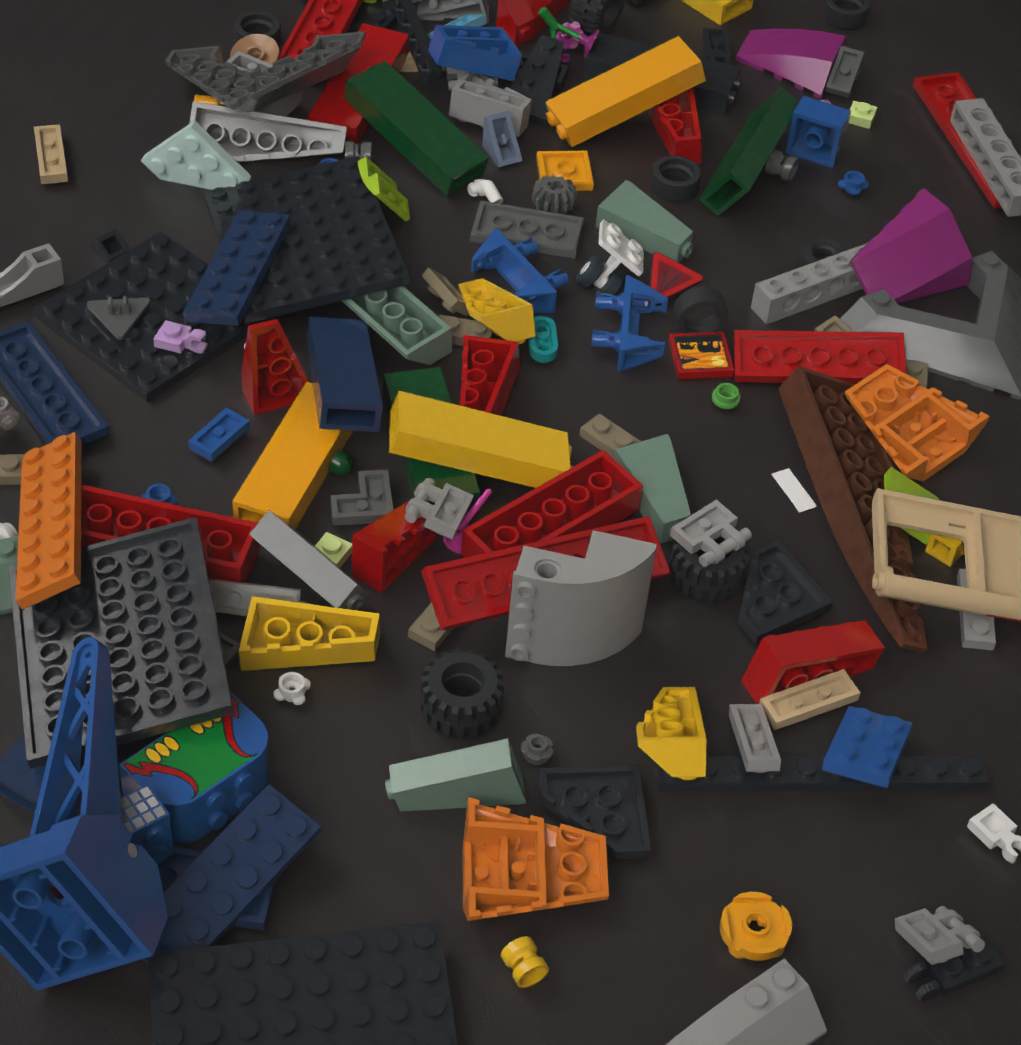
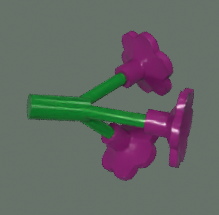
[538,7,600,62]

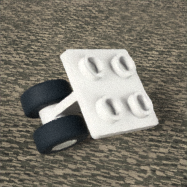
[576,219,644,295]

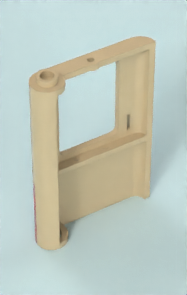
[872,488,1021,622]

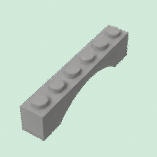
[0,243,64,307]

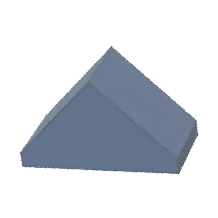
[482,111,523,167]

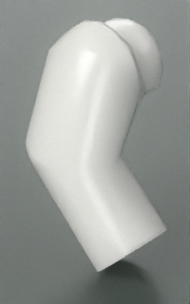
[467,179,503,204]

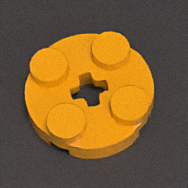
[720,892,792,961]

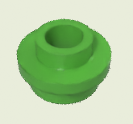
[712,383,741,409]

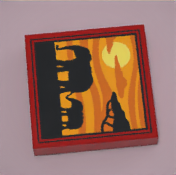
[668,332,734,380]

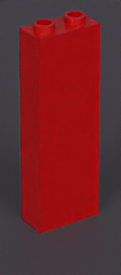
[308,23,409,144]

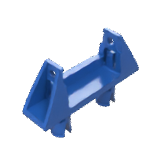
[471,228,569,313]
[591,275,668,371]

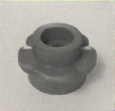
[521,734,553,765]

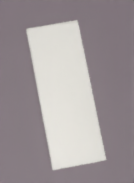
[772,468,817,512]

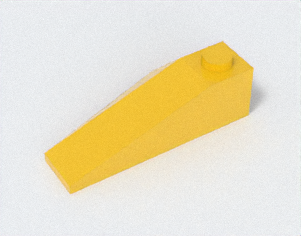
[458,278,535,344]
[636,687,707,780]

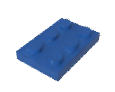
[822,706,913,788]

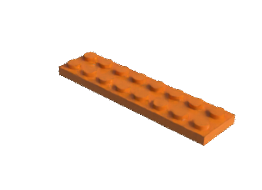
[15,431,82,610]

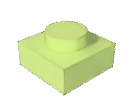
[849,101,877,129]
[315,532,352,567]

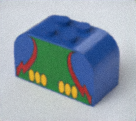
[119,692,270,844]

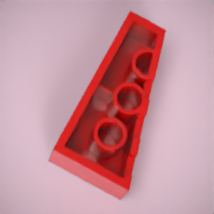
[646,87,701,164]
[460,335,520,416]
[741,620,885,704]

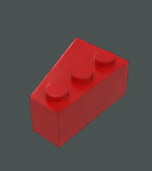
[351,501,437,593]

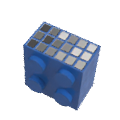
[785,96,851,168]
[120,784,174,864]

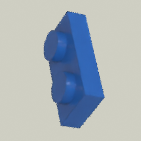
[188,407,250,462]

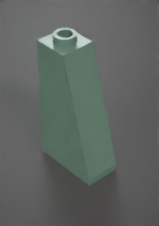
[596,180,694,263]
[614,434,691,543]
[385,739,527,812]

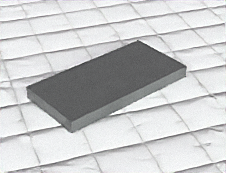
[470,201,584,259]

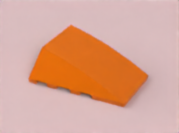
[845,364,990,482]
[463,797,609,921]

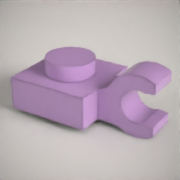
[153,320,208,354]

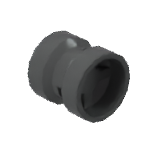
[345,141,372,160]
[765,149,799,182]

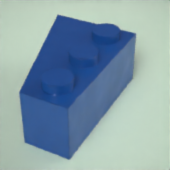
[428,25,522,81]

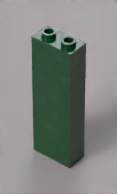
[343,61,489,196]
[699,87,799,216]
[383,367,480,513]

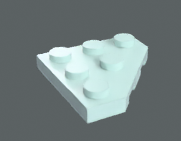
[141,120,251,190]

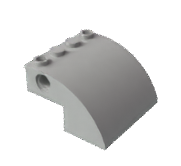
[505,530,657,666]

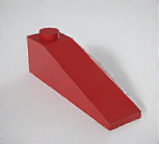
[496,0,570,47]
[242,319,309,415]

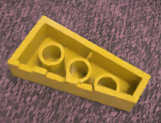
[238,596,380,671]

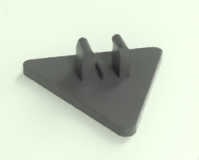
[87,296,150,340]

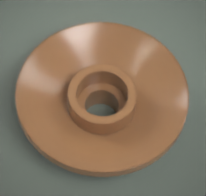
[230,34,279,65]

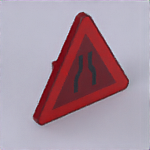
[648,252,704,305]

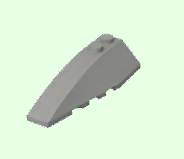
[189,102,347,162]
[666,958,827,1045]

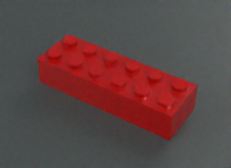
[461,450,643,558]
[81,484,261,583]

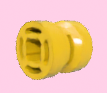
[501,936,549,988]

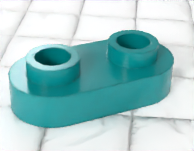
[528,316,558,363]

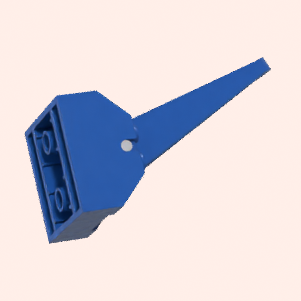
[0,637,168,991]

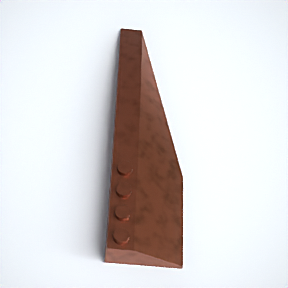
[778,366,928,653]

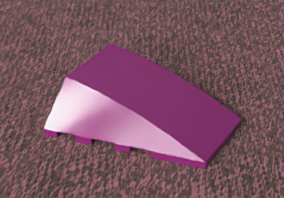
[735,29,848,99]
[850,188,973,303]

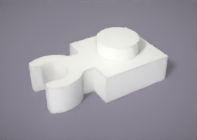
[967,803,1021,864]

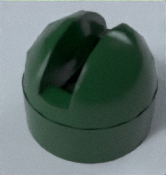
[328,450,353,476]

